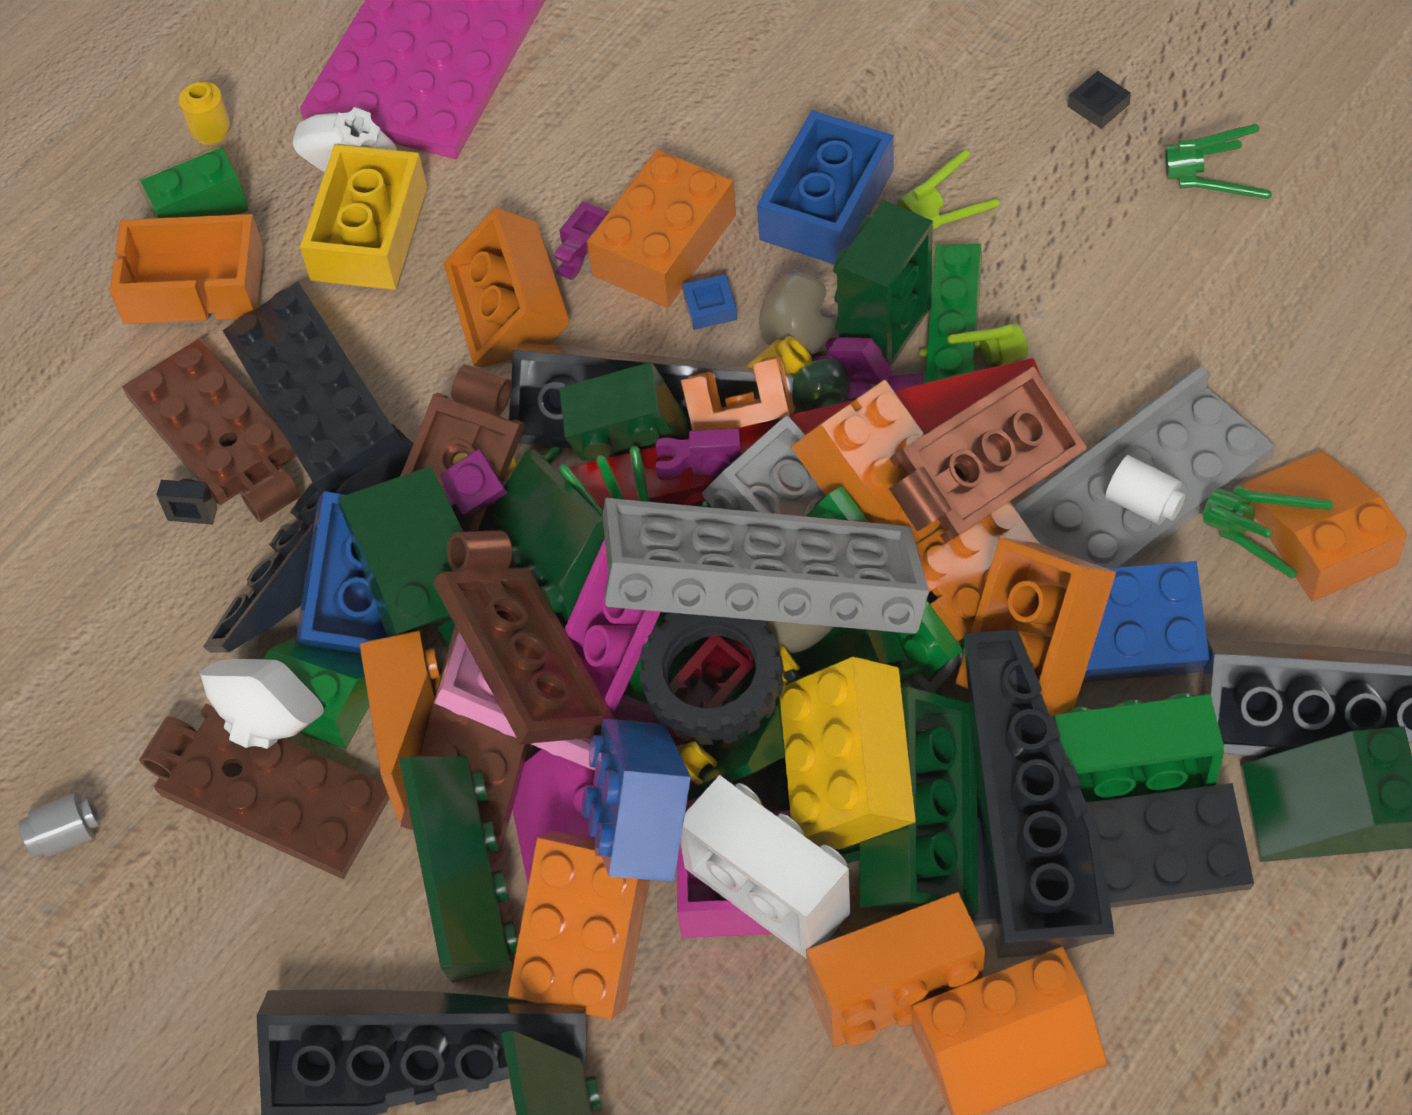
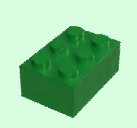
[1054,693,1225,802]

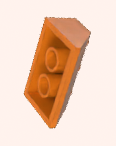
[443,207,570,367]
[912,946,1107,1115]

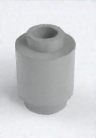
[18,792,100,858]

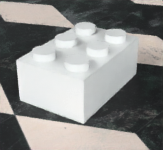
[681,775,850,959]

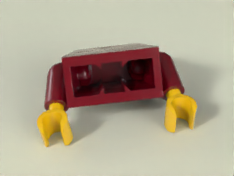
[650,636,800,785]

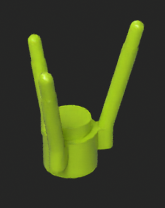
[896,150,1000,231]
[919,323,1028,366]

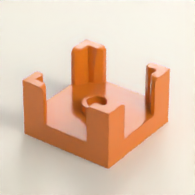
[681,355,795,431]

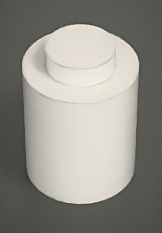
[1106,455,1186,525]

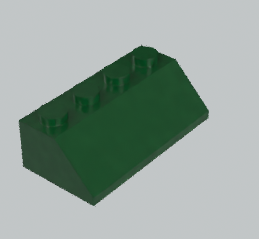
[490,449,605,625]
[859,687,979,914]
[399,756,518,983]

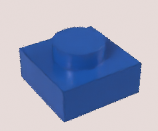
[682,274,737,330]

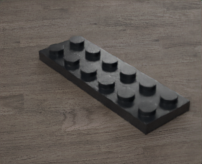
[222,282,403,495]
[969,783,1254,926]

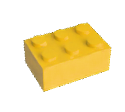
[300,144,427,290]
[780,657,916,850]

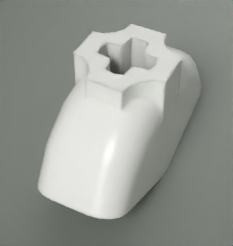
[293,107,397,173]
[200,659,324,749]

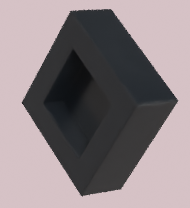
[1068,71,1131,129]
[156,479,217,525]

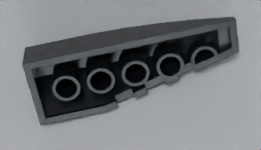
[509,342,794,449]
[203,424,414,653]
[964,629,1115,958]
[1202,638,1412,757]
[257,990,586,1115]

